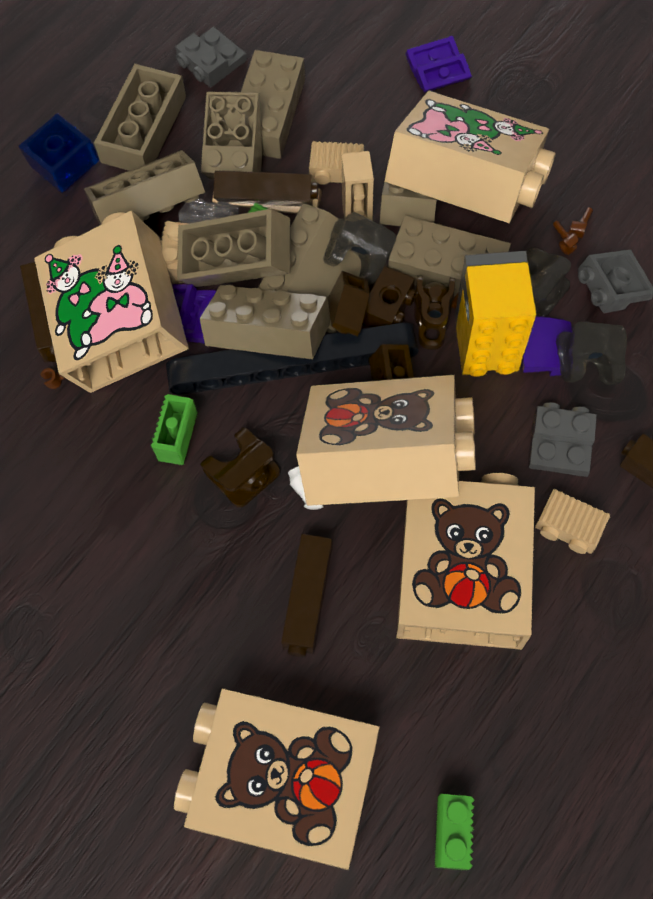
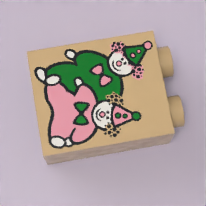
[384,91,556,223]
[35,210,189,393]

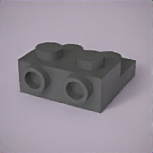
[175,27,247,88]
[578,249,653,313]
[528,402,597,477]

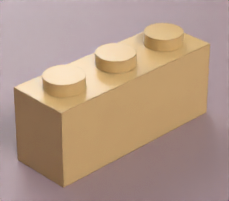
[341,151,374,229]

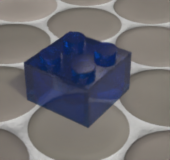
[18,113,100,193]

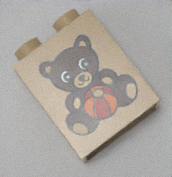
[296,375,476,506]
[396,473,535,650]
[174,689,379,870]

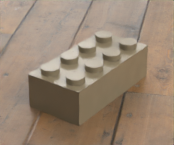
[241,50,305,159]
[94,64,186,171]
[84,150,205,225]
[177,209,290,287]
[388,216,511,296]
[200,285,330,359]

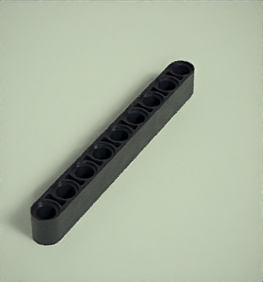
[166,323,419,395]

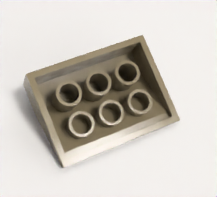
[258,203,378,334]

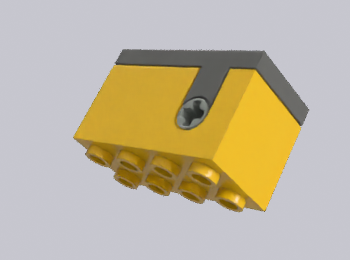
[455,251,536,377]

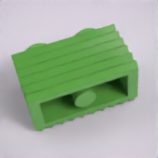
[150,394,198,465]
[435,794,474,870]

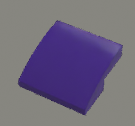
[405,36,472,93]
[172,284,217,343]
[522,317,579,376]

